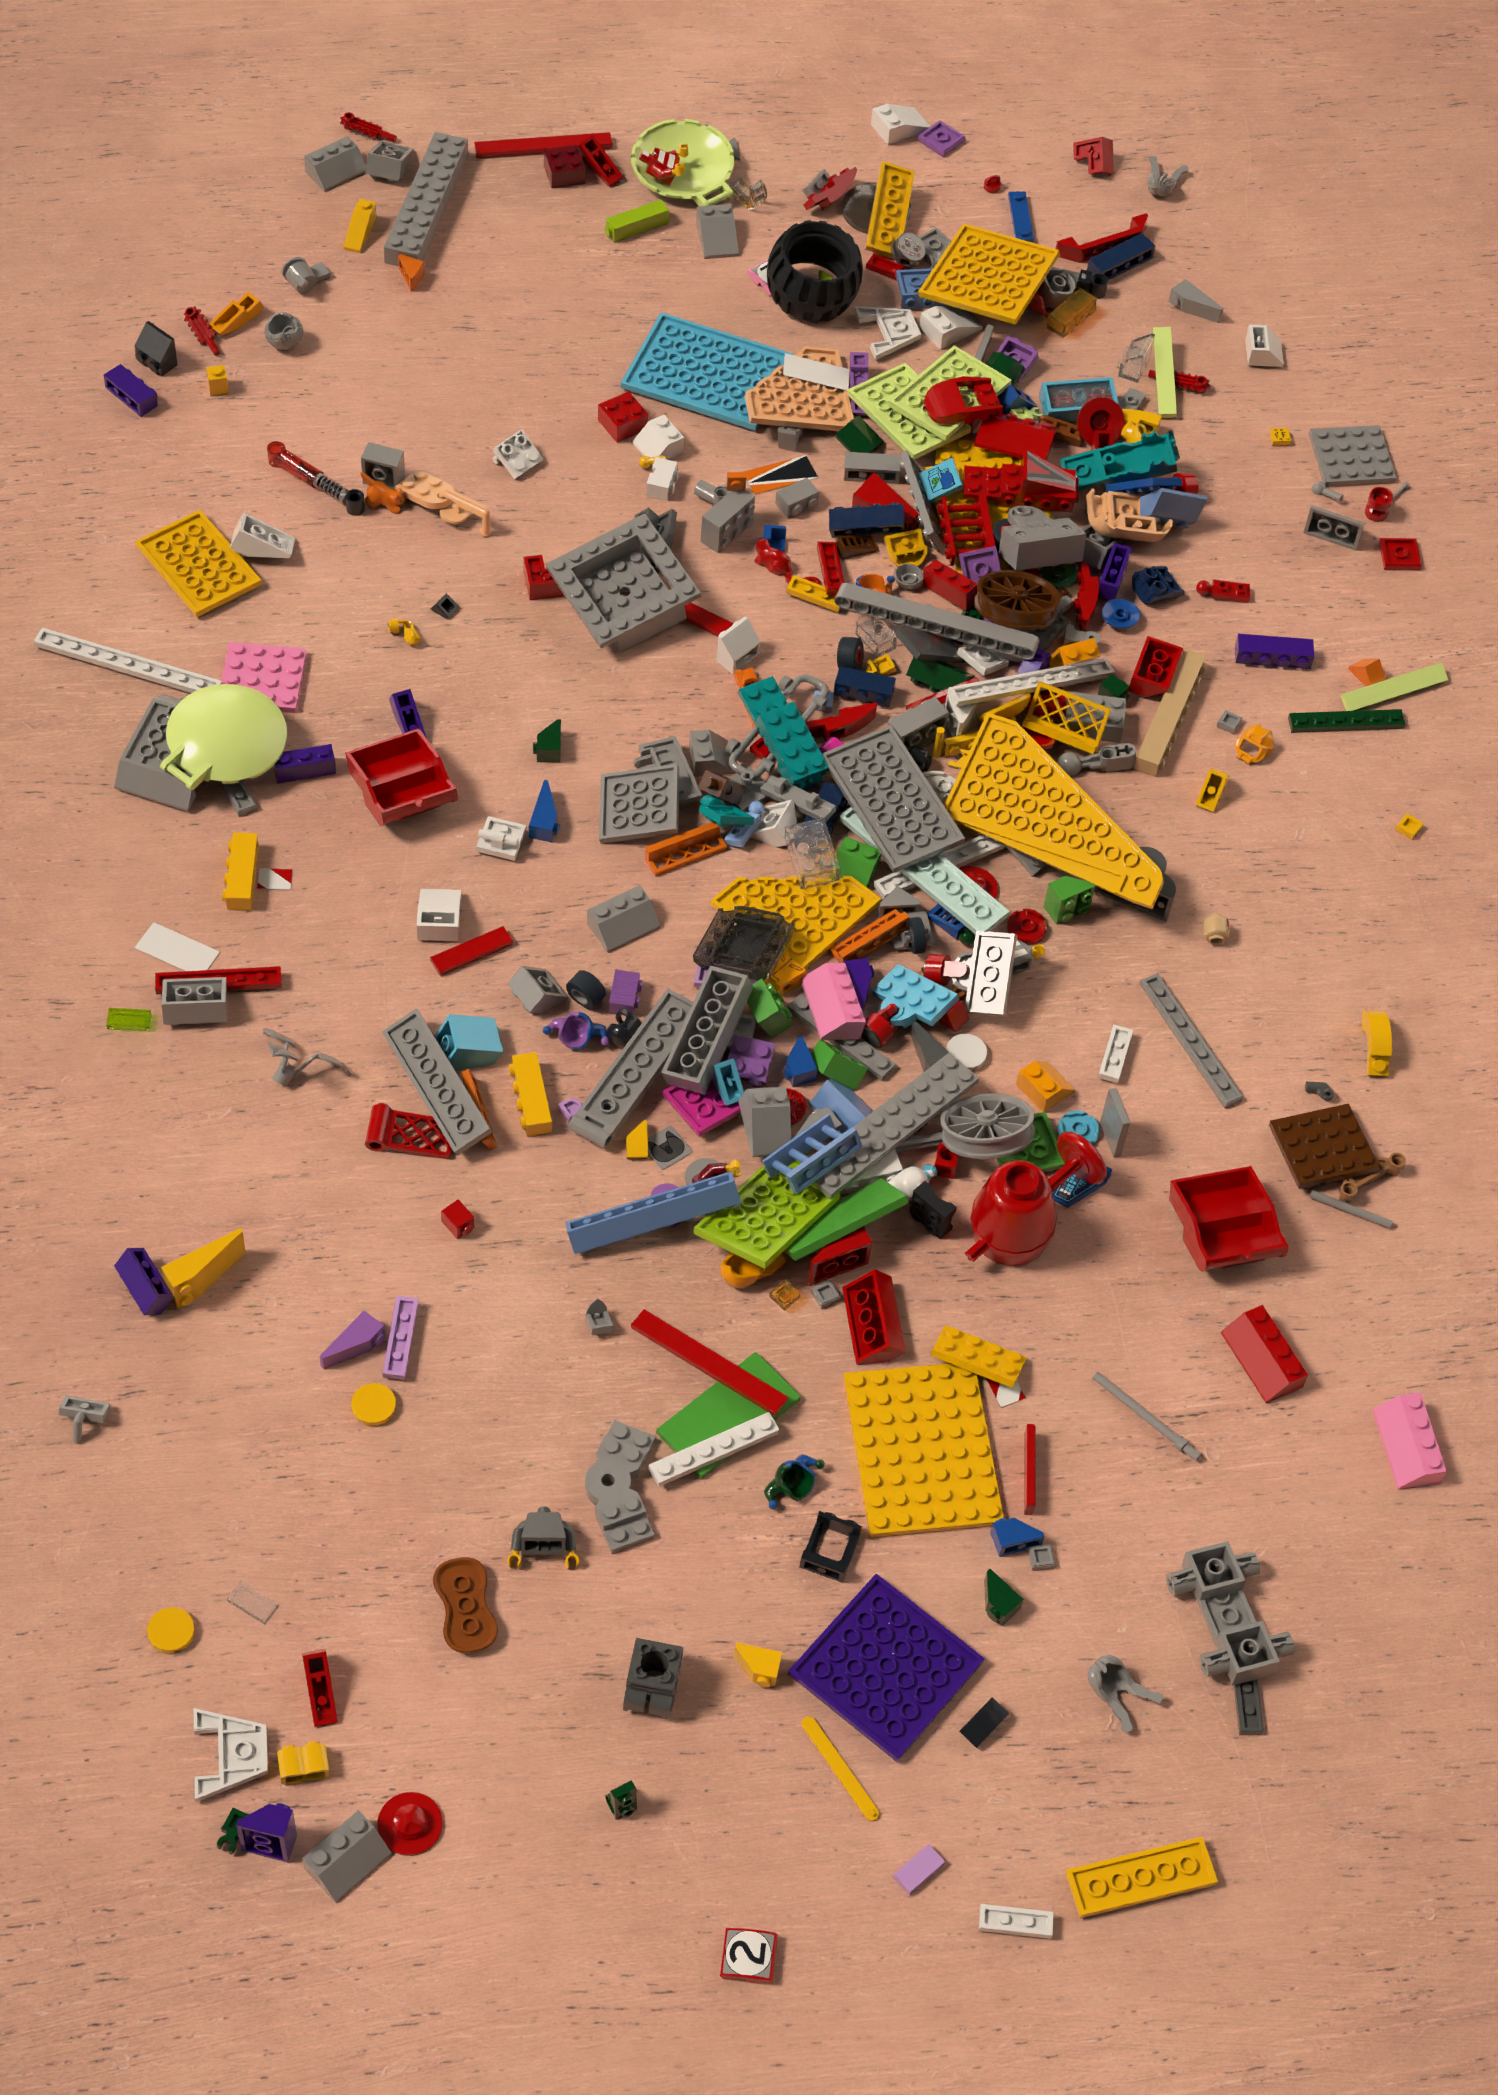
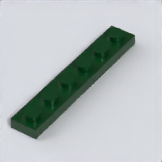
[1288,709,1405,733]

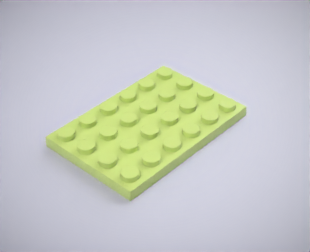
[888,346,1011,441]
[847,363,971,460]

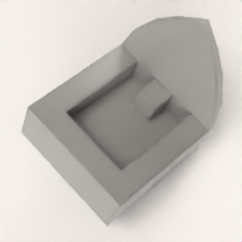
[585,1298,613,1335]

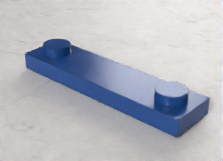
[1008,191,1034,243]

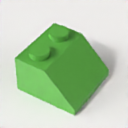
[829,836,882,888]

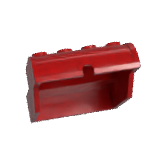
[345,729,458,826]
[1169,1166,1289,1272]

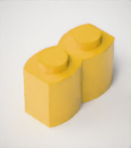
[277,1741,329,1785]

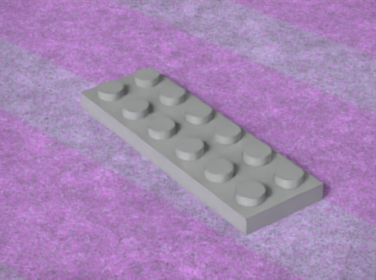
[900,450,947,555]

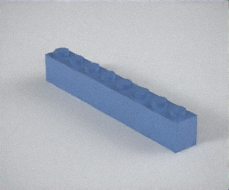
[565,1171,741,1254]

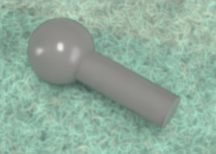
[1312,481,1344,502]

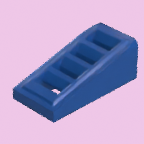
[927,903,968,939]

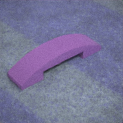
[850,352,869,415]

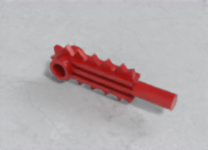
[340,112,397,142]
[184,306,220,356]
[1148,370,1211,393]

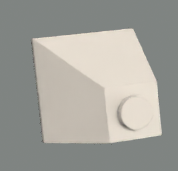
[750,800,798,847]

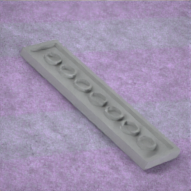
[382,1008,493,1156]

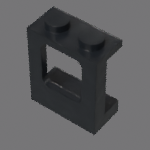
[799,1511,862,1583]

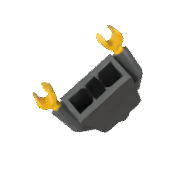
[507,1506,579,1569]

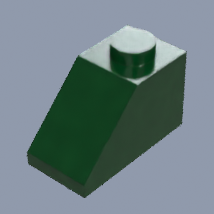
[533,719,561,763]
[984,1569,1024,1626]

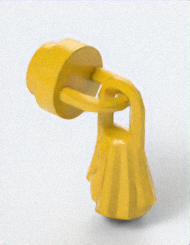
[387,618,421,646]

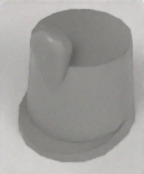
[281,257,317,294]

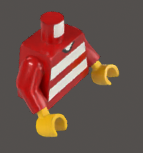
[639,144,689,186]

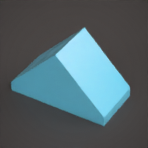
[713,1058,744,1105]

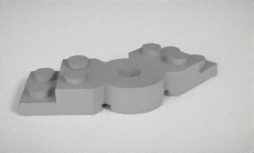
[585,1420,656,1554]

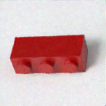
[923,559,978,610]

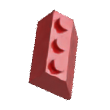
[1128,636,1184,697]

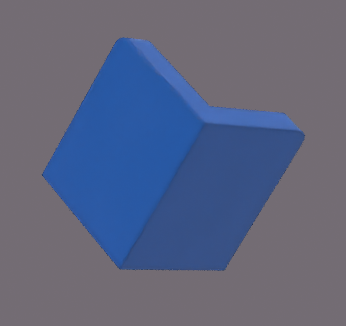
[763,524,786,552]

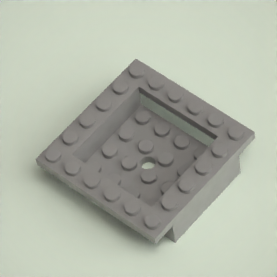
[545,513,701,653]

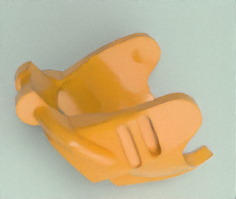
[1235,724,1274,765]

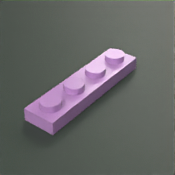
[383,1296,419,1380]

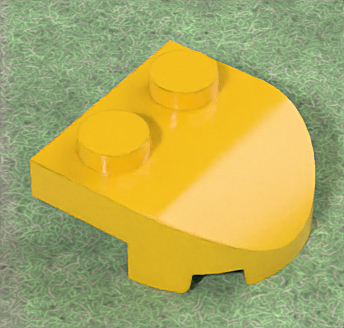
[884,529,927,566]

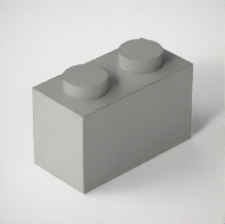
[775,478,819,518]

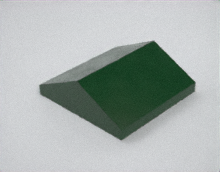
[835,416,884,453]

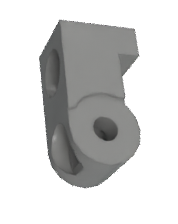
[1063,625,1100,647]

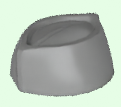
[893,564,924,590]

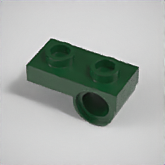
[605,1780,637,1820]

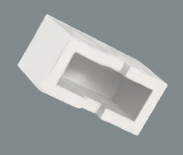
[646,457,680,501]

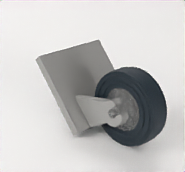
[889,910,935,954]

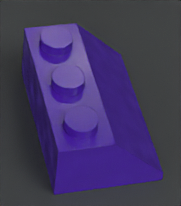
[236,1803,297,1863]

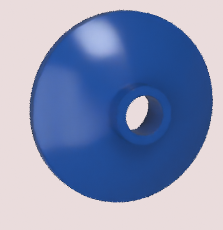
[1102,599,1140,629]

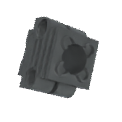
[623,1638,684,1720]

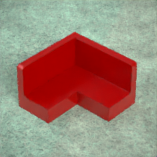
[1073,137,1114,175]
[523,555,565,600]

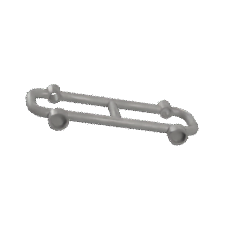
[725,674,828,778]

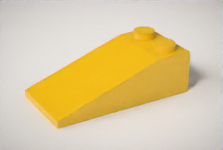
[161,1228,246,1309]

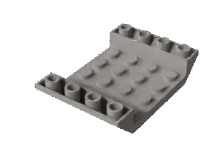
[114,694,196,812]

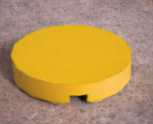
[351,1383,396,1426]
[147,1607,195,1654]

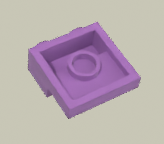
[997,336,1039,383]
[728,1034,775,1087]

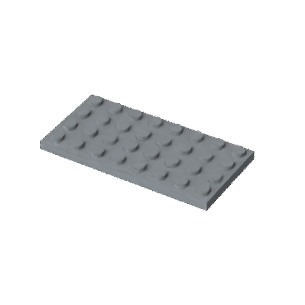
[822,725,965,873]

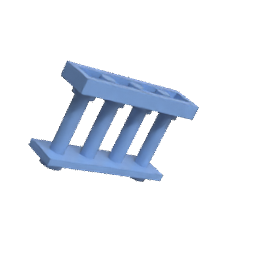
[762,1114,863,1194]

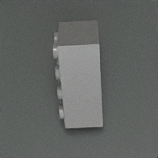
[999,506,1086,571]

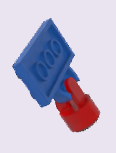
[1106,473,1199,495]

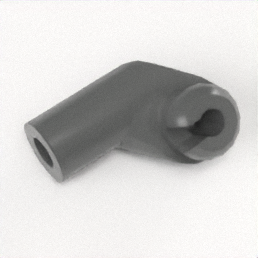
[1305,1081,1334,1101]

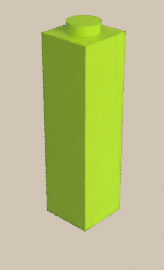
[604,199,669,242]

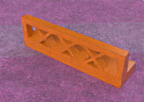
[645,821,727,877]
[830,909,910,963]

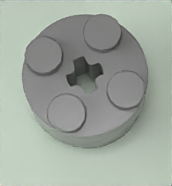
[1036,267,1076,309]

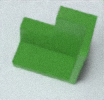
[811,1039,868,1090]

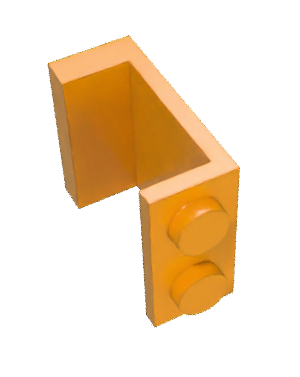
[1049,638,1100,668]

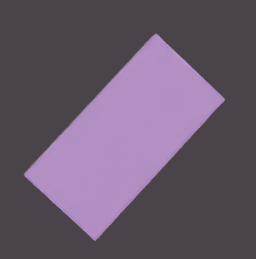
[893,1844,945,1895]

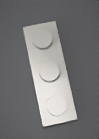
[1098,1024,1133,1083]
[978,1904,1053,1939]

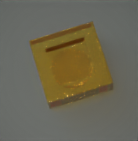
[769,1280,800,1311]

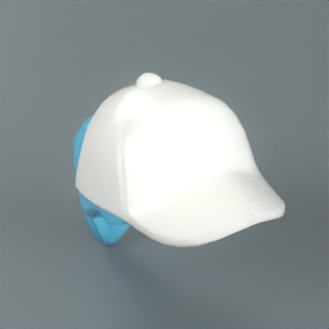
[888,1164,938,1201]

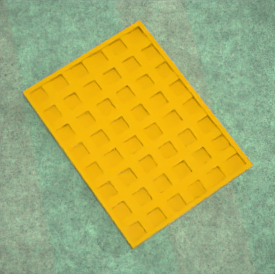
[843,1363,1004,1538]

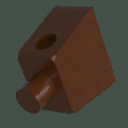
[698,770,747,805]

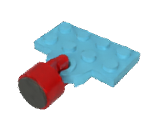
[862,964,959,1048]

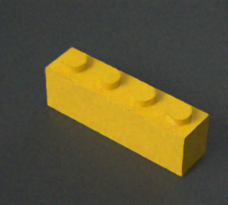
[222,832,259,911]
[508,1052,552,1137]

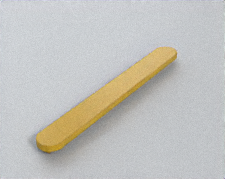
[802,1716,879,1821]

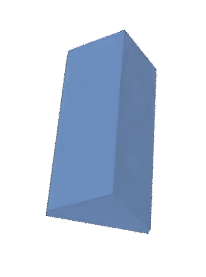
[810,1080,873,1134]

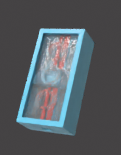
[1039,377,1119,423]

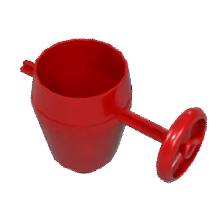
[965,1131,1107,1266]

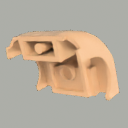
[1086,489,1173,543]

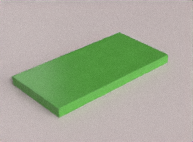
[784,1178,909,1261]
[656,1352,801,1479]

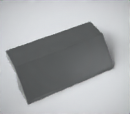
[635,507,677,574]

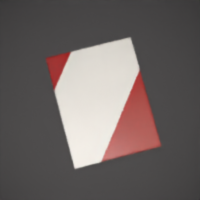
[257,868,292,890]
[986,1378,1025,1407]

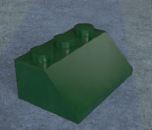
[906,656,975,692]

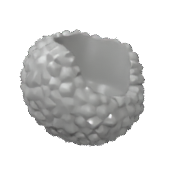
[264,312,304,350]

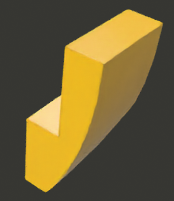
[865,653,897,676]
[626,1120,648,1159]

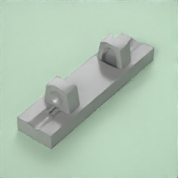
[760,775,836,823]

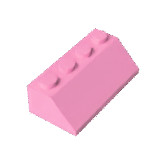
[801,963,866,1040]
[1373,1392,1447,1490]

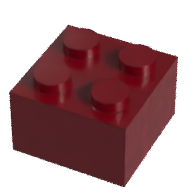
[544,145,585,188]

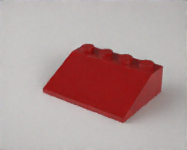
[974,414,1057,461]

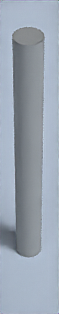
[1309,1190,1393,1229]

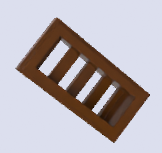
[836,535,877,559]

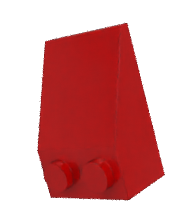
[808,1226,872,1286]

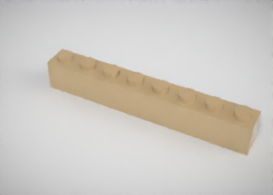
[1134,648,1207,777]

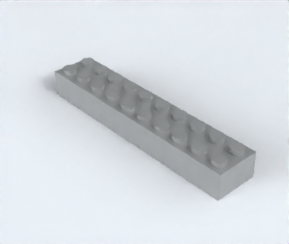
[384,132,468,266]

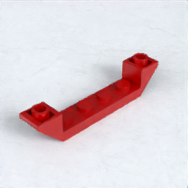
[1056,213,1148,263]

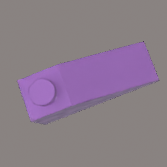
[319,1311,385,1369]

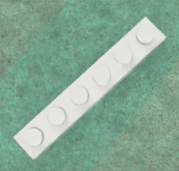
[649,1412,779,1487]

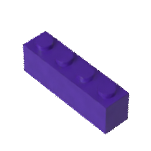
[1235,633,1314,669]

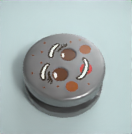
[891,232,926,268]

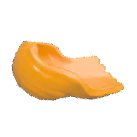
[720,1253,786,1288]

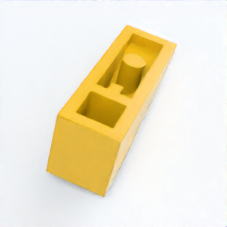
[343,199,377,253]

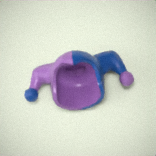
[543,1012,610,1049]

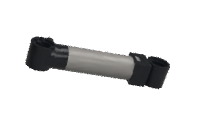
[1055,267,1108,299]

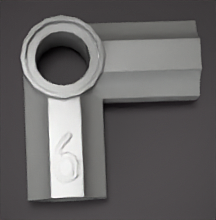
[694,480,730,506]

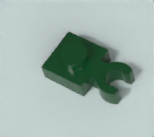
[217,1808,249,1855]

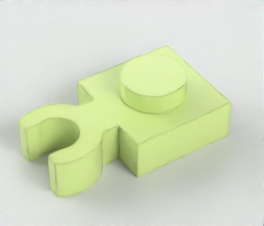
[1009,407,1043,421]

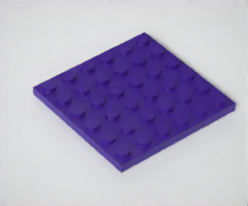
[788,1574,985,1762]

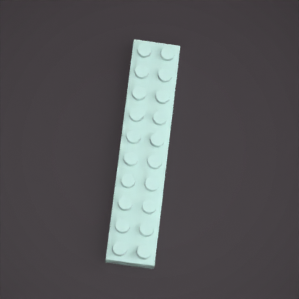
[840,807,1010,934]

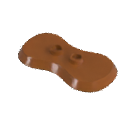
[433,1557,498,1653]

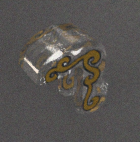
[729,178,767,210]

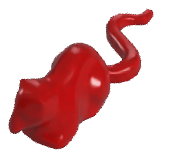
[754,539,821,585]

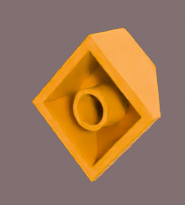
[1016,1061,1075,1112]

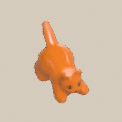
[360,472,406,514]

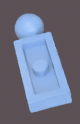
[724,801,764,847]

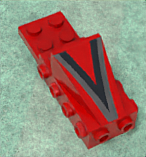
[963,451,1079,513]

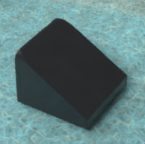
[430,593,460,619]

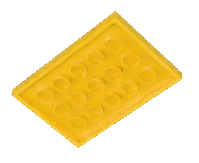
[135,510,262,618]

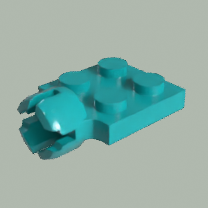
[699,794,755,827]

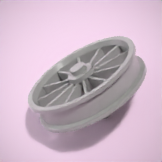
[940,1093,1035,1159]

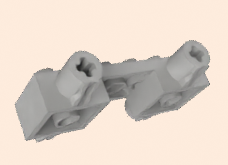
[1166,1541,1295,1686]

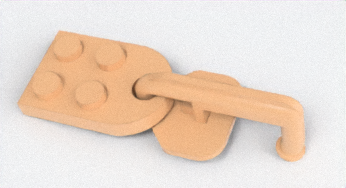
[395,469,491,537]

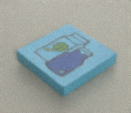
[919,458,964,504]

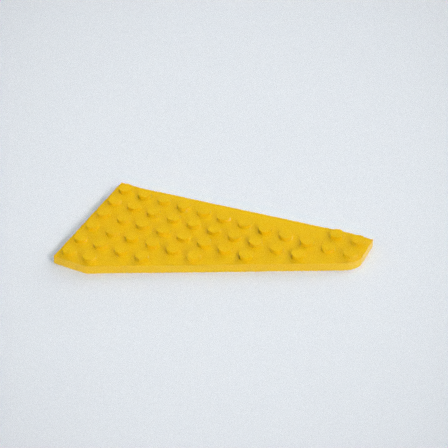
[944,712,1164,909]

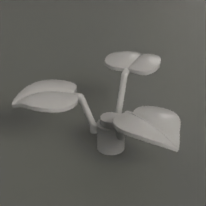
[263,1028,349,1086]

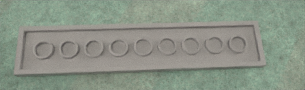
[812,1053,979,1199]

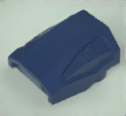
[1132,566,1185,603]

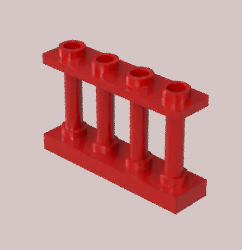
[937,494,995,566]

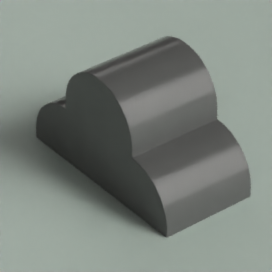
[1094,847,1176,922]

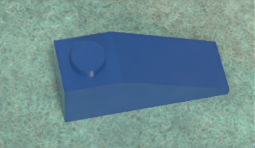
[529,780,560,843]

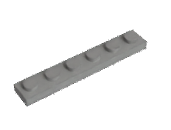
[787,994,896,1081]

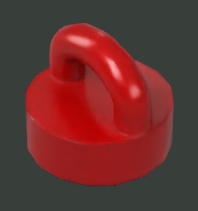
[984,175,1001,193]

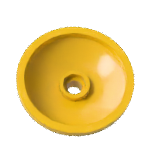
[977,692,1031,722]

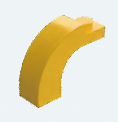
[1361,1010,1392,1076]

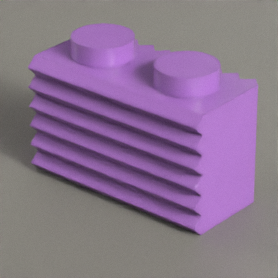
[609,969,643,1014]

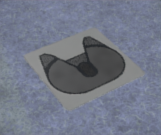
[648,1126,692,1170]

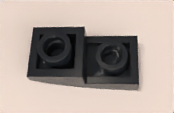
[959,1697,1009,1748]

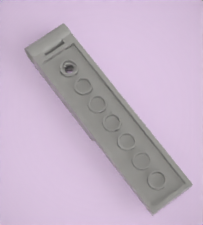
[568,988,693,1149]

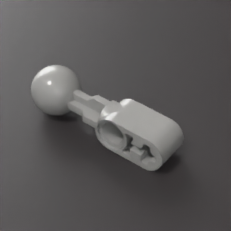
[1057,743,1136,777]

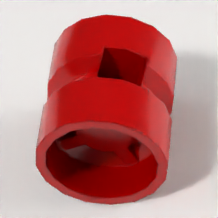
[1365,487,1393,522]

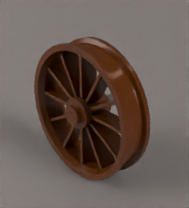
[974,570,1060,630]

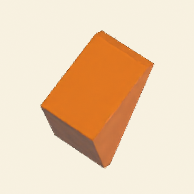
[398,254,425,291]
[1348,659,1386,687]

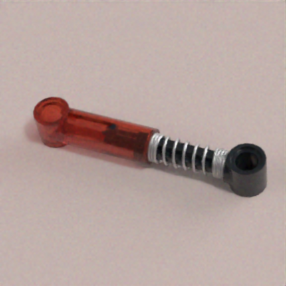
[267,441,365,516]

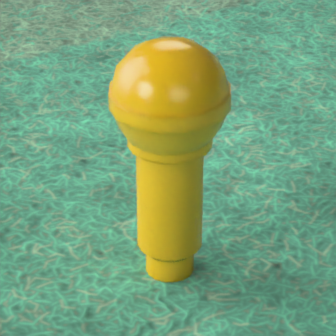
[639,456,667,468]

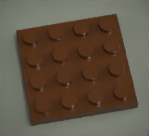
[1269,1103,1380,1189]

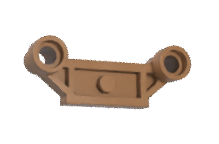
[1339,1153,1406,1204]

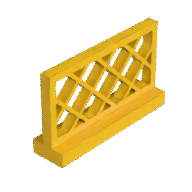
[1022,681,1112,754]

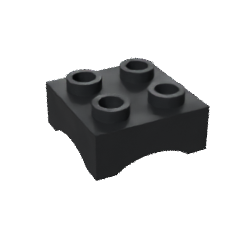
[909,1181,957,1239]

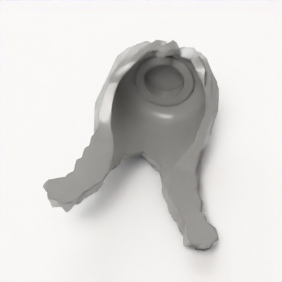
[1147,156,1189,197]
[1088,1655,1164,1733]

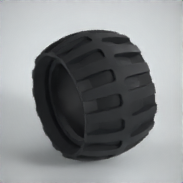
[767,220,863,323]

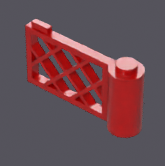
[365,1103,451,1159]

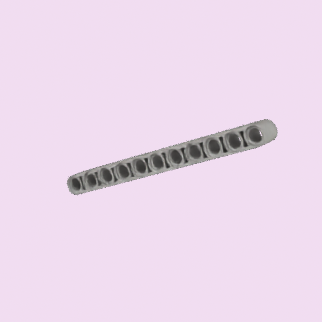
[834,583,1039,660]

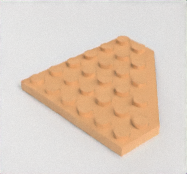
[745,346,854,431]

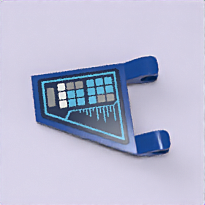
[1052,1166,1112,1208]

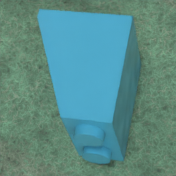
[435,1014,503,1071]

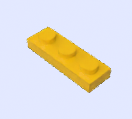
[786,575,840,612]

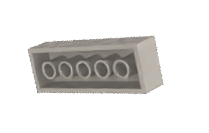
[661,966,753,1095]

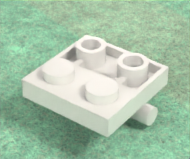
[492,429,543,480]
[476,816,526,861]

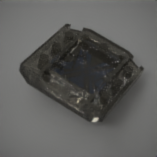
[693,906,795,981]

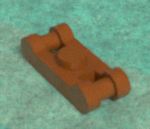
[1038,415,1082,447]

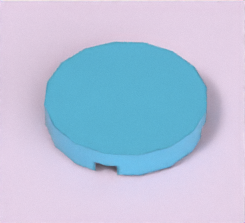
[1057,1110,1099,1145]

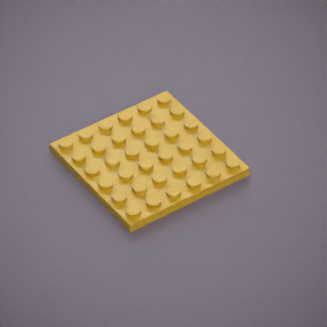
[918,223,1060,325]

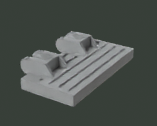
[633,736,702,806]

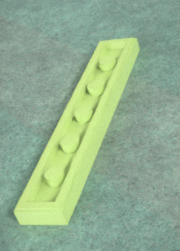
[1153,327,1177,418]
[1340,662,1448,711]

